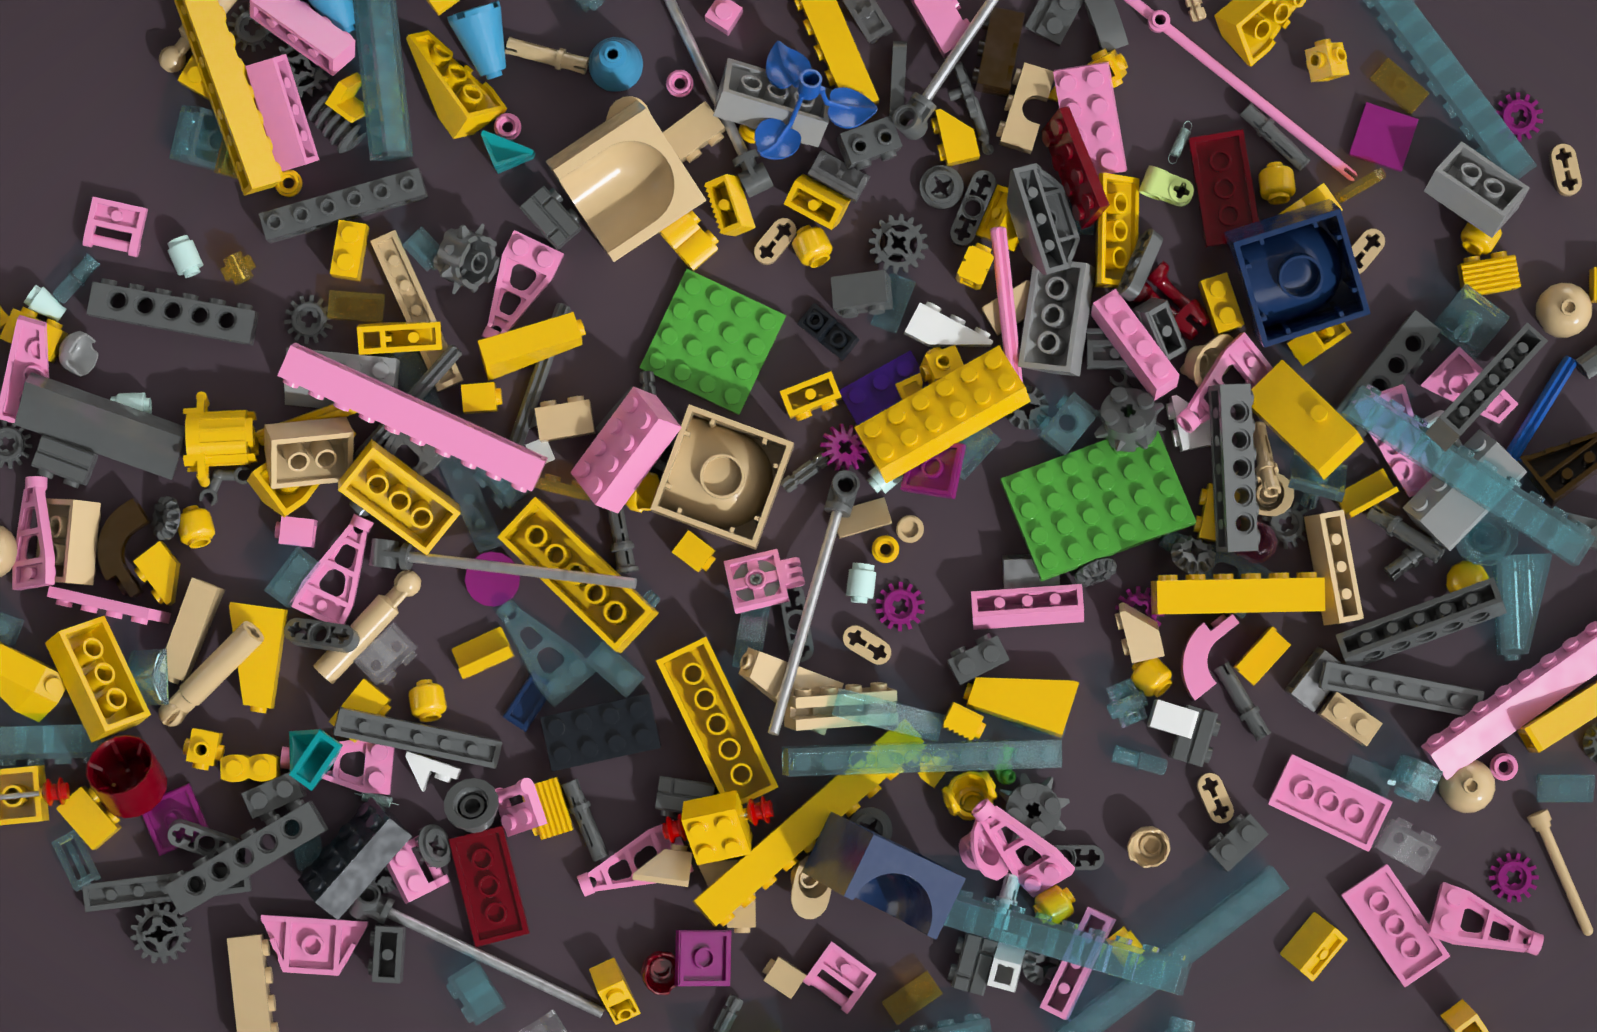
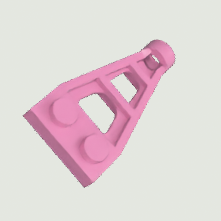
[482,230,564,338]
[1176,332,1273,433]
[12,476,56,590]
[291,514,374,625]
[280,740,395,795]
[971,799,1075,897]
[577,819,694,897]
[1427,882,1544,956]

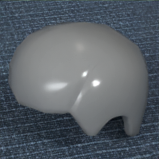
[59,331,98,377]

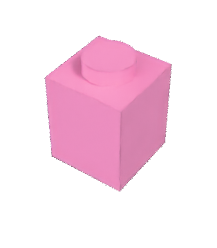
[705,0,743,36]
[275,516,318,548]

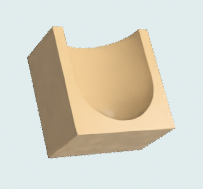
[546,100,706,262]
[651,404,794,550]

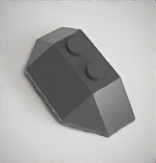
[1007,163,1080,276]

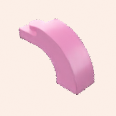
[1181,614,1239,701]

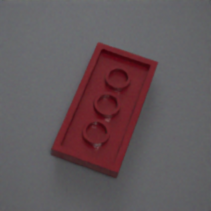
[1041,106,1110,229]
[1188,129,1259,247]
[449,826,530,947]

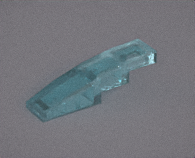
[832,688,945,742]

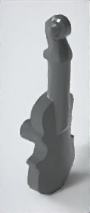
[947,61,994,155]

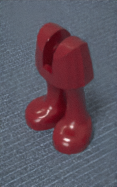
[1132,260,1211,341]

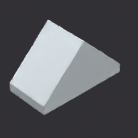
[1147,700,1199,739]

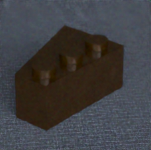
[971,7,1025,98]
[1518,432,1597,507]

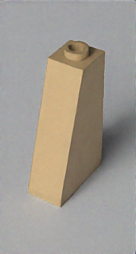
[158,578,225,684]
[739,647,844,736]

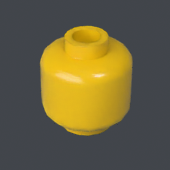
[1258,162,1296,205]
[1460,222,1502,256]
[792,225,833,268]
[178,505,215,548]
[1131,658,1172,697]
[408,679,447,722]
[1033,885,1076,926]

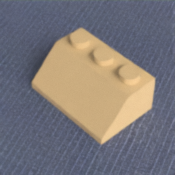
[264,417,354,489]
[36,498,101,585]

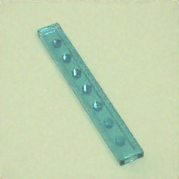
[389,351,504,555]

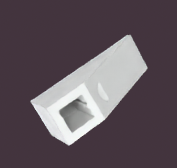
[904,301,993,347]

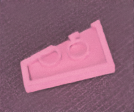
[1420,346,1518,424]

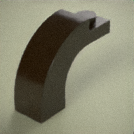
[98,498,151,598]

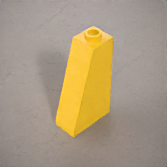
[478,312,586,381]
[229,602,288,713]
[963,677,1079,738]
[1517,680,1597,753]

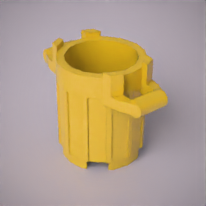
[183,391,259,487]

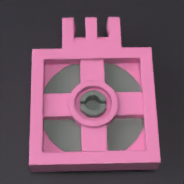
[724,549,805,614]

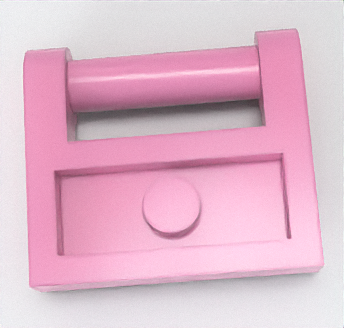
[83,197,148,257]
[495,778,547,837]
[386,835,450,904]
[803,941,876,1014]

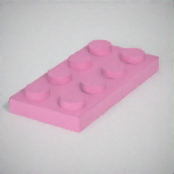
[1053,61,1127,175]
[1268,754,1392,852]
[1341,864,1450,988]

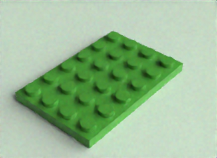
[1000,431,1196,582]

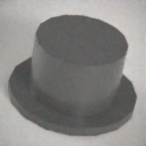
[444,778,499,833]

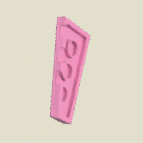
[0,315,49,423]
[1350,384,1432,497]
[47,586,171,625]

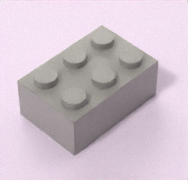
[1424,141,1530,238]

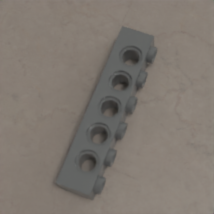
[259,168,429,244]
[87,278,259,346]
[1335,310,1441,460]
[1425,322,1548,452]
[1208,384,1261,553]
[1336,577,1507,667]
[164,799,329,915]

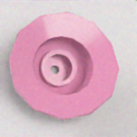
[959,819,1009,881]

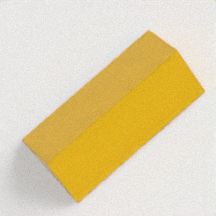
[1095,173,1139,288]

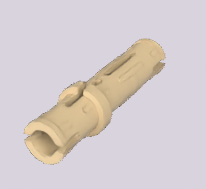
[505,37,589,75]
[1253,422,1281,498]

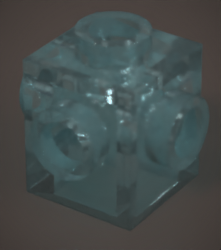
[1106,678,1148,728]

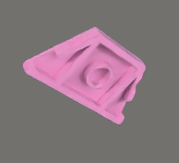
[261,914,369,976]

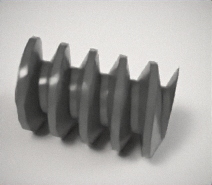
[307,91,367,154]

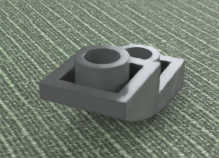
[1083,0,1129,52]

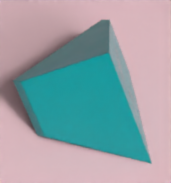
[481,130,536,174]
[289,729,343,791]

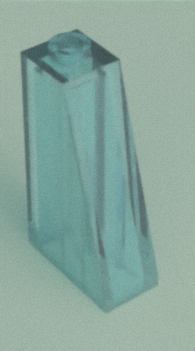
[1492,553,1552,661]

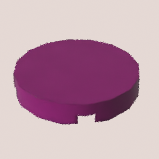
[465,551,520,607]

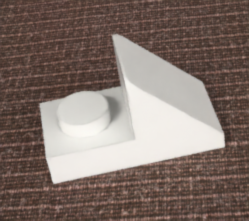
[405,751,462,792]

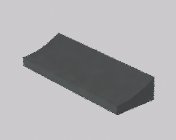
[14,372,185,480]

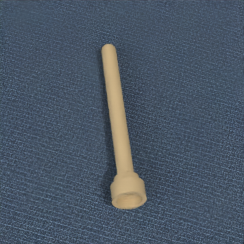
[1527,809,1593,936]

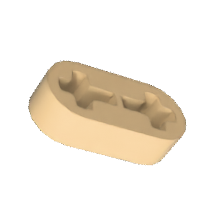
[1549,144,1582,196]
[754,218,796,265]
[1352,229,1385,274]
[843,626,891,665]
[1197,773,1234,823]

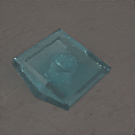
[127,649,169,706]

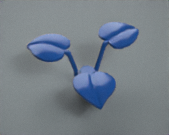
[754,40,878,160]

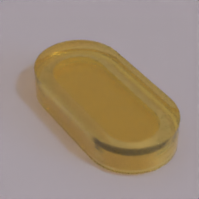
[1334,167,1387,203]

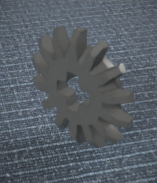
[228,3,274,52]
[284,295,334,344]
[0,420,33,469]
[1262,502,1307,549]

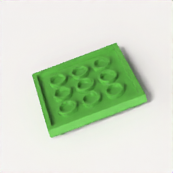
[640,269,786,415]

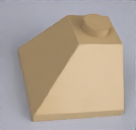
[632,844,693,887]

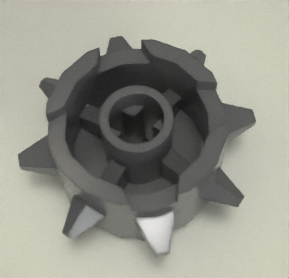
[433,223,499,294]
[1092,386,1166,452]
[999,773,1070,842]

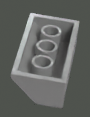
[713,58,832,147]
[1018,261,1096,377]
[284,348,401,408]
[1403,429,1527,551]

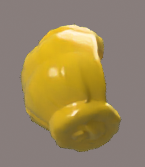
[941,770,998,820]

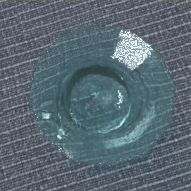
[1456,504,1519,566]

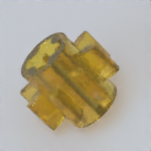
[220,251,256,285]

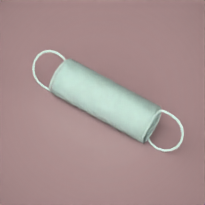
[1168,121,1192,164]
[354,793,399,808]

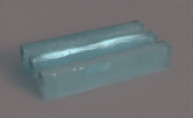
[51,830,101,892]

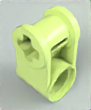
[1139,165,1194,207]

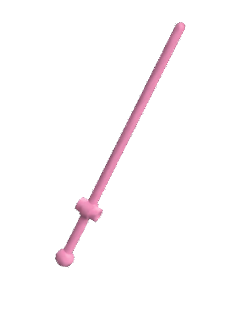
[1124,0,1357,181]

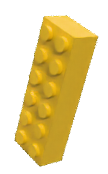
[854,345,1031,483]
[498,497,659,653]
[1151,572,1325,614]
[656,637,779,805]

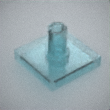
[1433,284,1510,359]
[1288,452,1347,509]

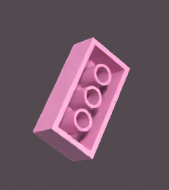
[570,386,682,513]

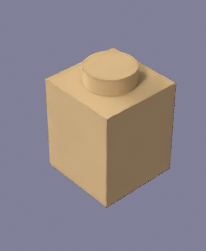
[762,956,807,999]

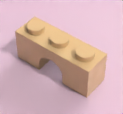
[996,62,1054,154]

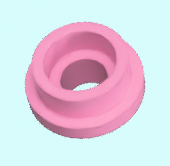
[666,70,694,97]
[494,113,522,141]
[1490,753,1518,781]

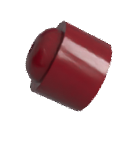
[86,735,167,818]

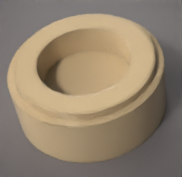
[896,515,924,543]

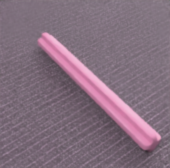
[990,226,1023,382]

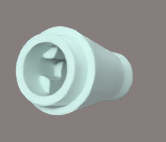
[24,285,67,322]

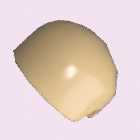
[1127,826,1171,868]

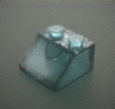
[169,105,233,174]

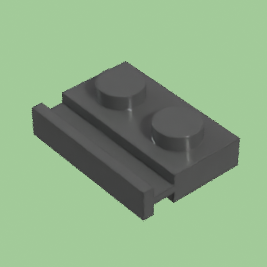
[1025,0,1084,46]
[1086,328,1131,370]

